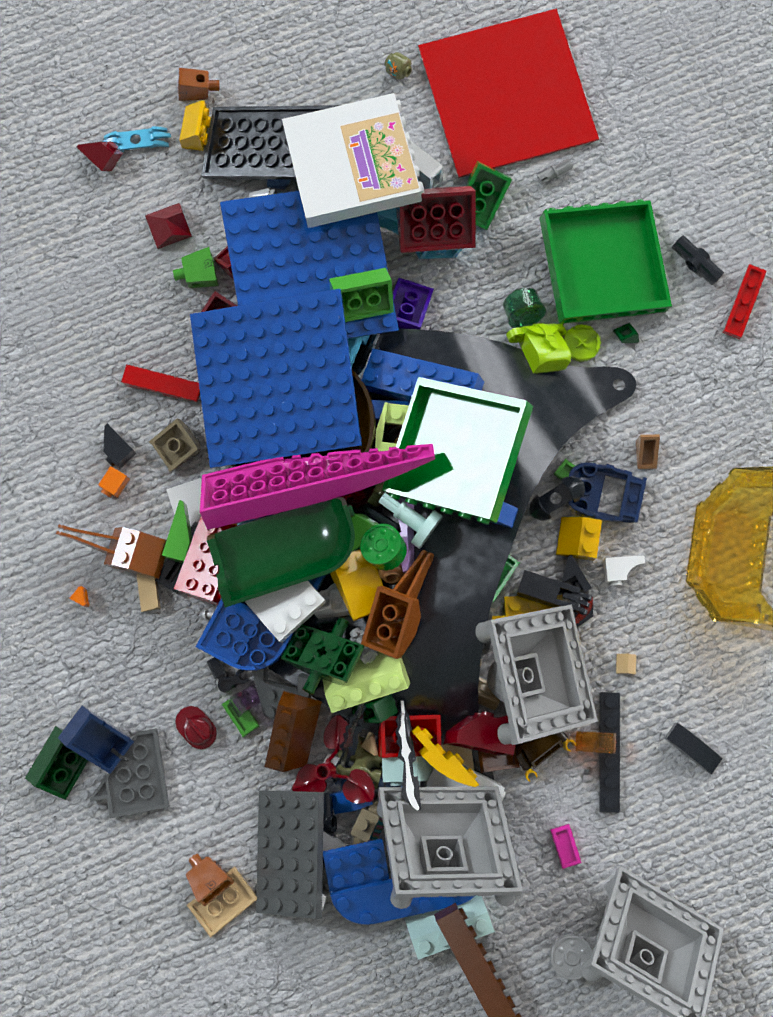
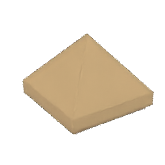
[361,732,378,756]

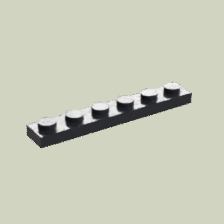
[599,692,620,813]

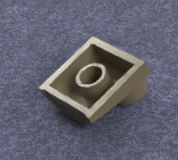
[149,419,201,472]

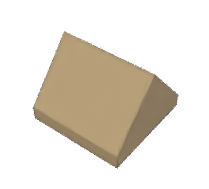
[616,653,636,674]

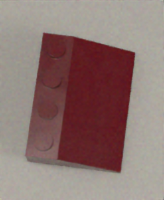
[396,186,476,253]

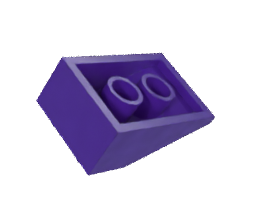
[393,278,434,330]

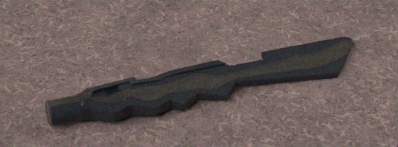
[331,703,366,791]

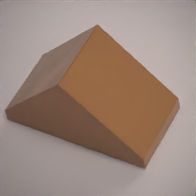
[636,434,660,469]

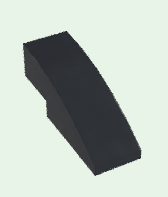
[664,722,723,775]

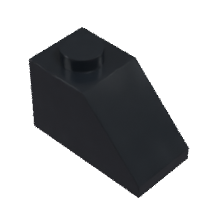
[103,423,136,469]

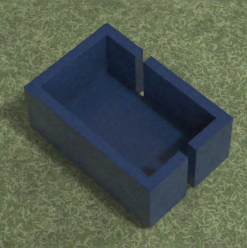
[58,705,134,774]

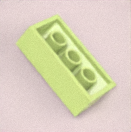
[323,652,411,713]

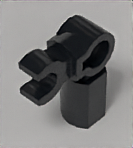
[207,657,249,693]

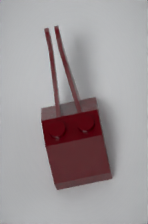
[444,712,515,756]

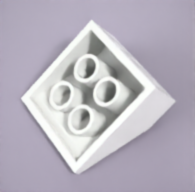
[245,581,327,642]

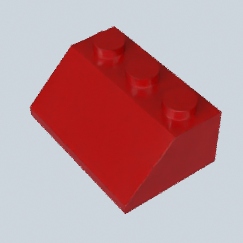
[378,715,441,758]

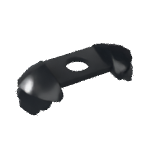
[529,476,586,521]

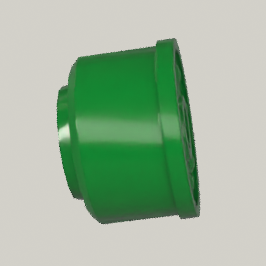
[360,524,407,571]

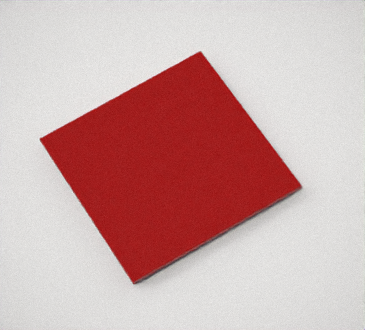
[418,8,599,178]

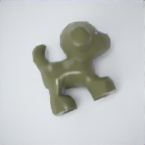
[336,736,382,790]

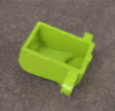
[506,323,571,374]

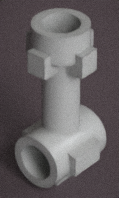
[350,628,379,664]

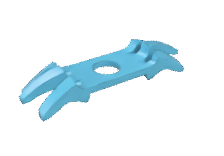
[102,126,171,152]

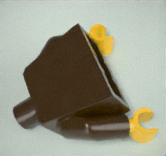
[515,731,576,782]

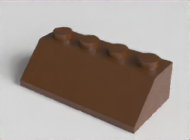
[264,691,322,772]

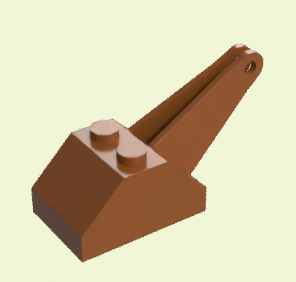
[56,524,167,579]
[361,550,434,659]

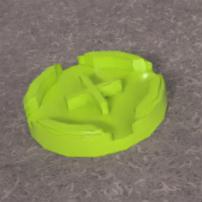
[564,324,601,362]

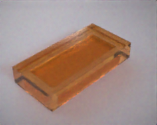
[575,731,616,753]

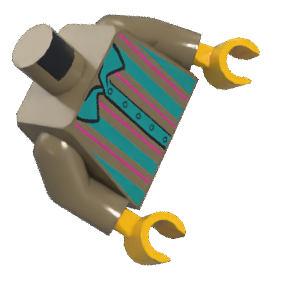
[350,801,384,845]

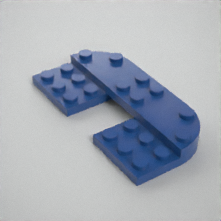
[195,515,326,671]
[323,839,476,925]

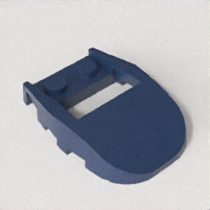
[568,462,647,523]

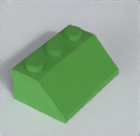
[329,268,394,322]

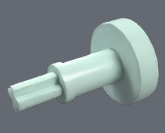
[379,492,443,549]

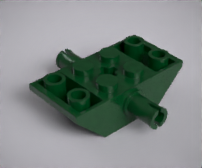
[281,617,365,695]

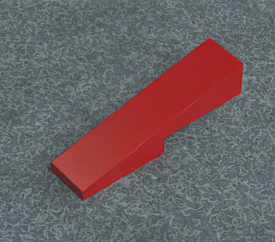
[121,364,200,402]

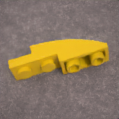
[412,726,479,787]

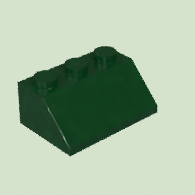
[25,726,88,800]

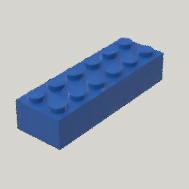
[361,348,484,402]

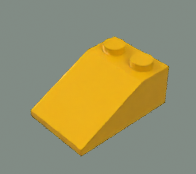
[330,549,383,621]

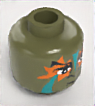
[384,52,412,80]

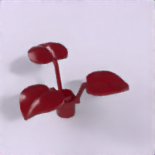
[292,715,375,804]

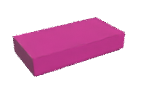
[550,824,581,869]

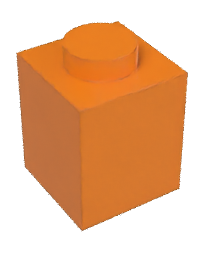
[98,466,130,498]

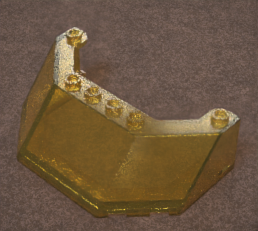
[686,466,773,631]

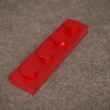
[722,264,767,340]

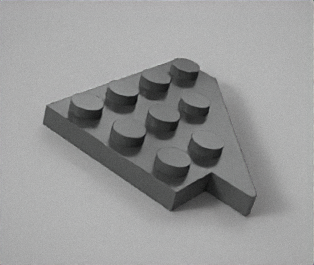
[90,728,170,818]

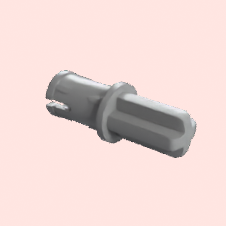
[536,159,573,185]

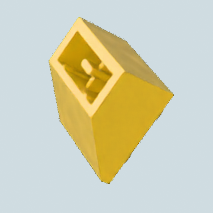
[179,101,211,151]

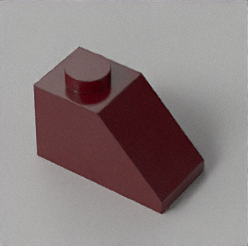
[76,141,123,171]

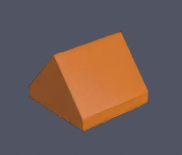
[69,586,90,608]

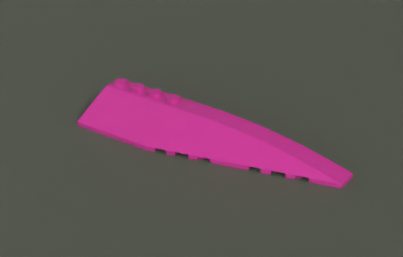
[200,444,435,530]

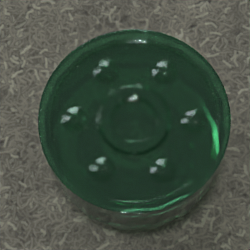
[503,288,546,328]

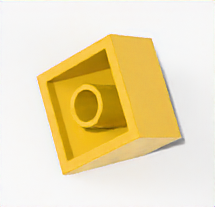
[556,517,602,561]

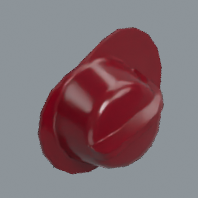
[175,706,217,749]

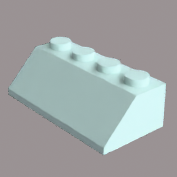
[404,895,495,960]

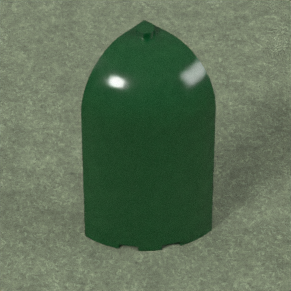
[207,497,355,608]

